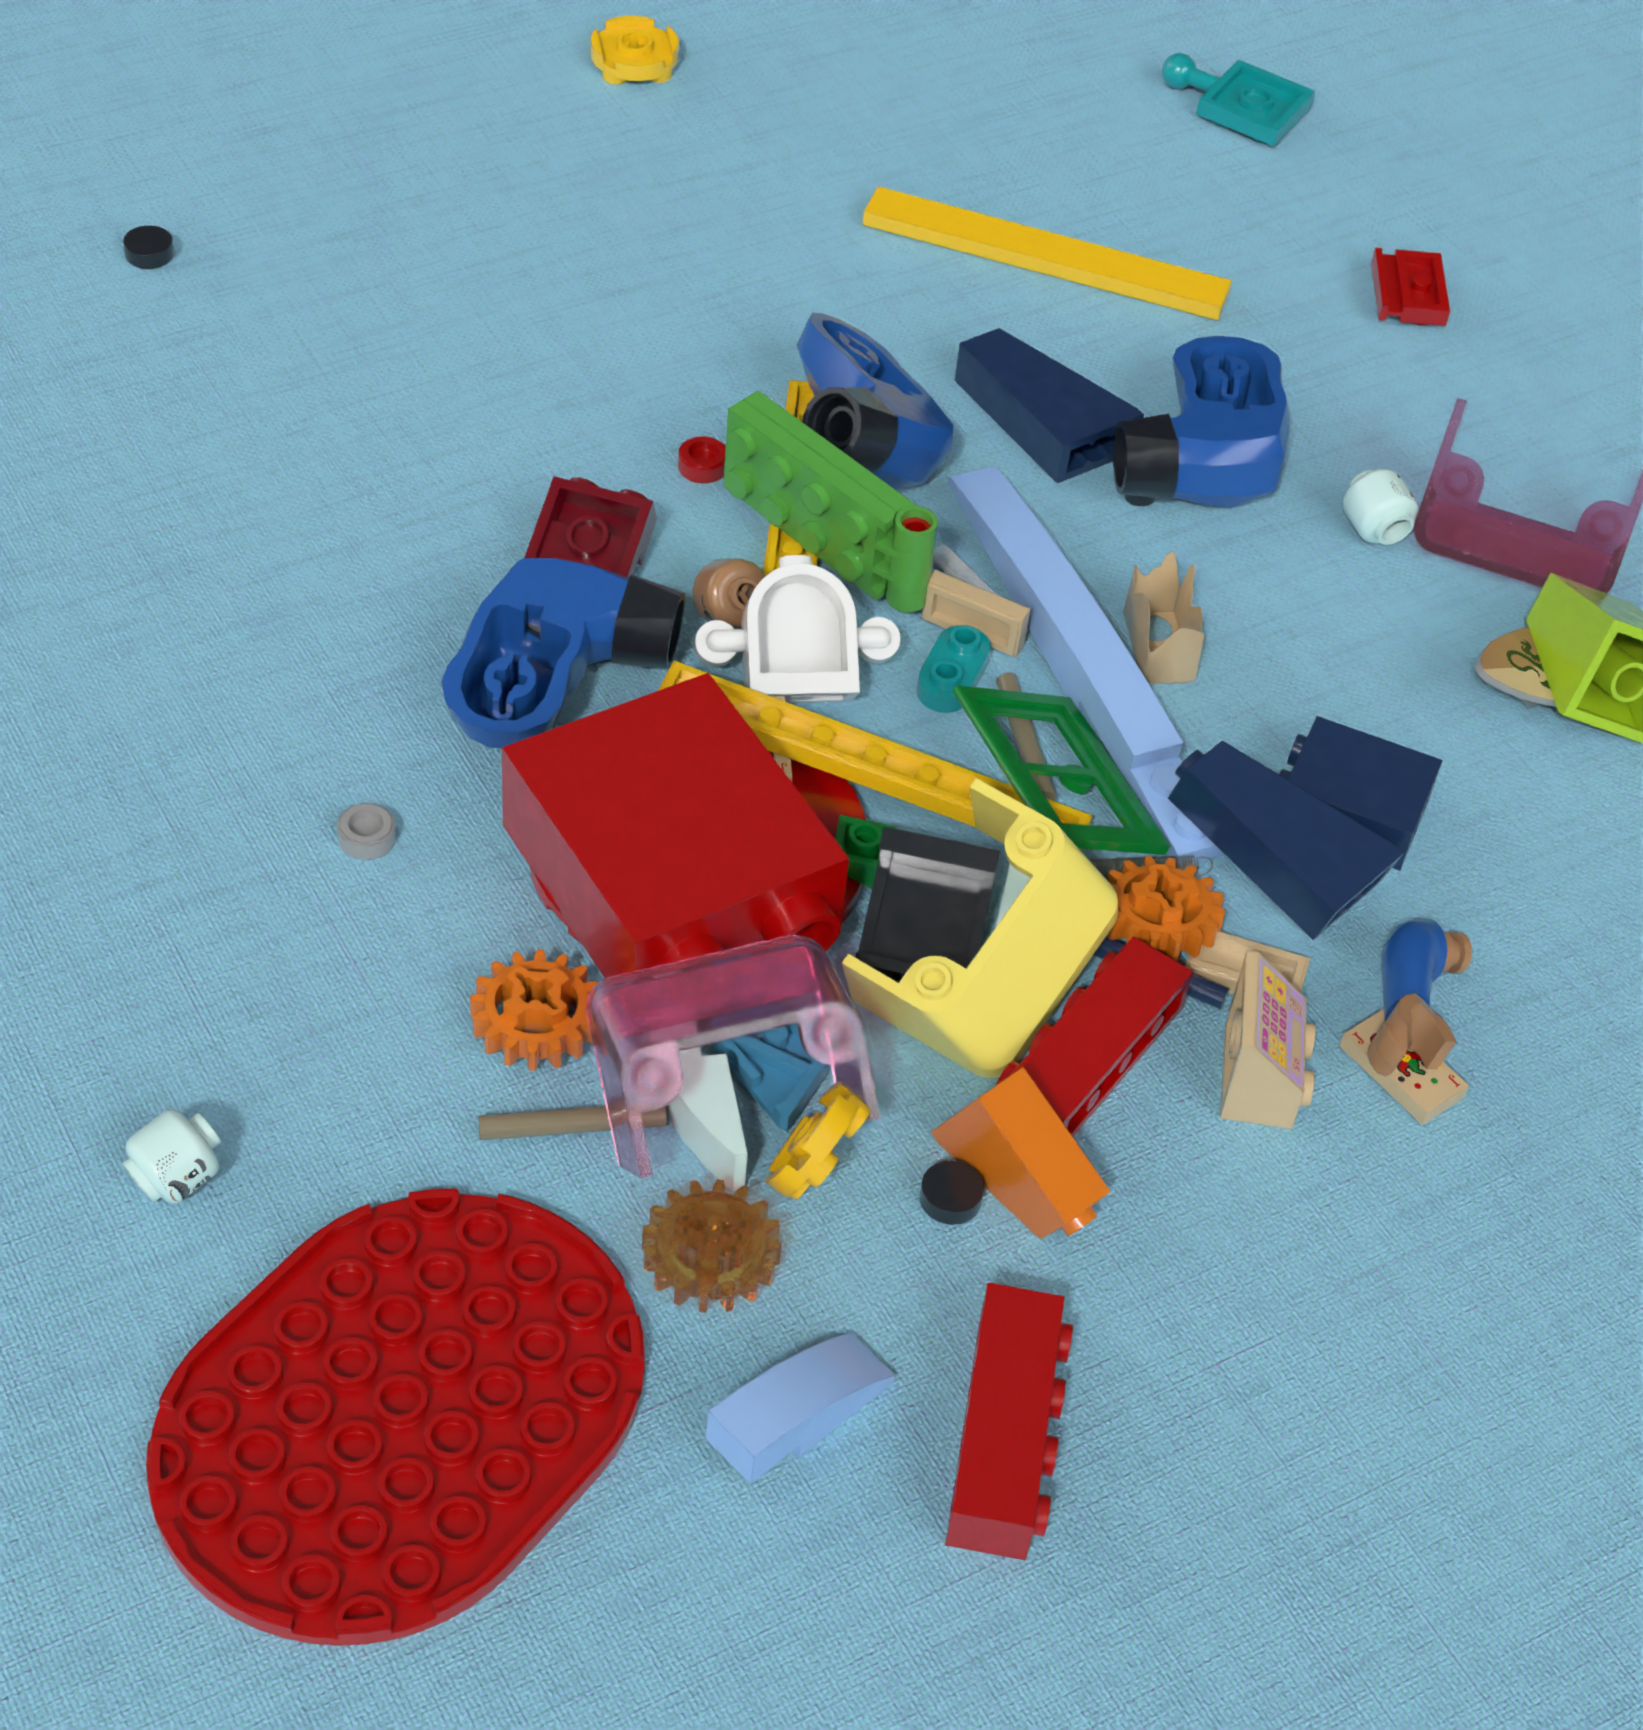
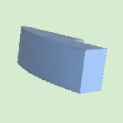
[705,1333,895,1484]

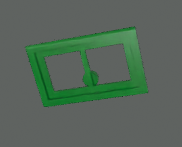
[952,685,1171,855]

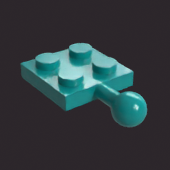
[1162,53,1315,146]

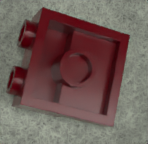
[524,476,657,578]

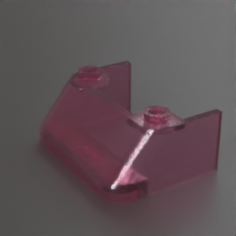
[1414,398,1643,593]
[586,935,881,1179]

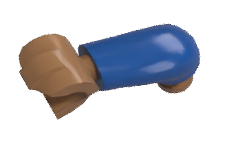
[1367,919,1472,1076]

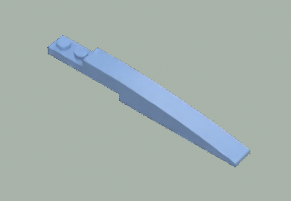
[948,466,1223,868]

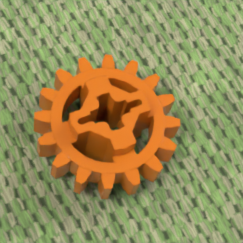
[1107,856,1225,962]
[470,949,603,1071]

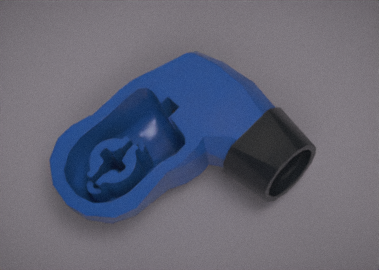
[797,312,953,490]
[1113,336,1290,508]
[441,558,685,748]

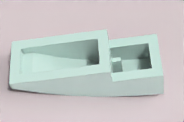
[642,1008,748,1192]

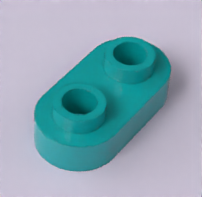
[917,625,991,713]

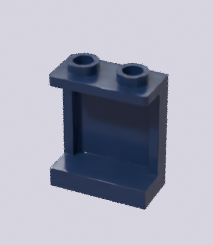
[1279,716,1443,871]

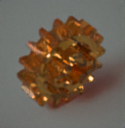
[642,1179,782,1313]

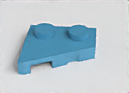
[707,987,844,1132]

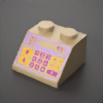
[1220,950,1316,1129]

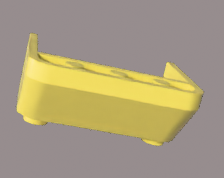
[842,778,1118,1078]

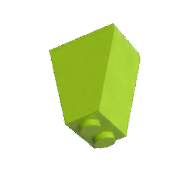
[1526,573,1643,743]

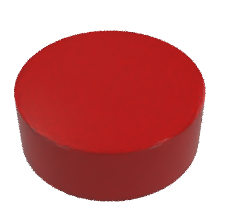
[678,436,726,484]

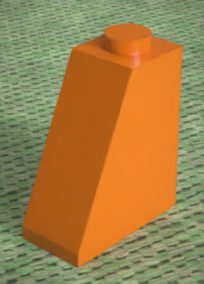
[931,1067,1111,1239]

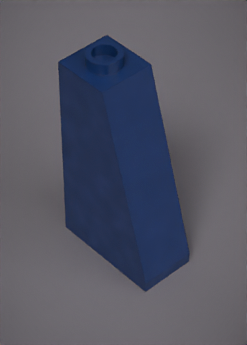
[954,328,1144,484]
[1168,741,1404,940]

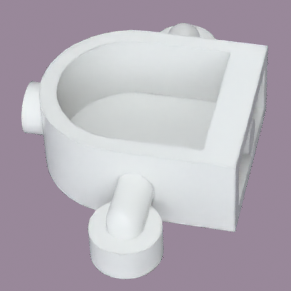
[693,555,900,703]

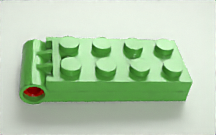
[723,390,938,613]

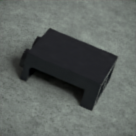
[855,827,1000,983]

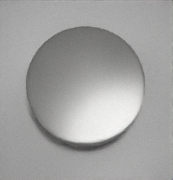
[337,803,396,860]

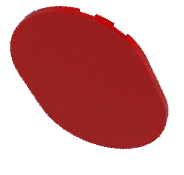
[146,1188,645,1646]

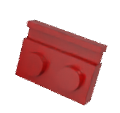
[1371,247,1450,326]

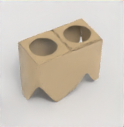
[1123,551,1205,684]

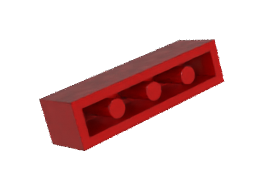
[996,936,1193,1137]
[945,1282,1073,1561]

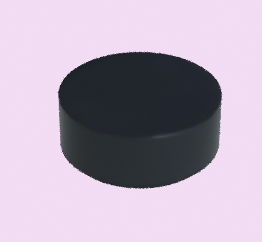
[123,225,174,269]
[920,1160,984,1225]

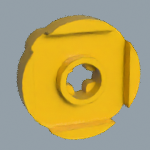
[591,15,679,84]
[765,1081,871,1200]

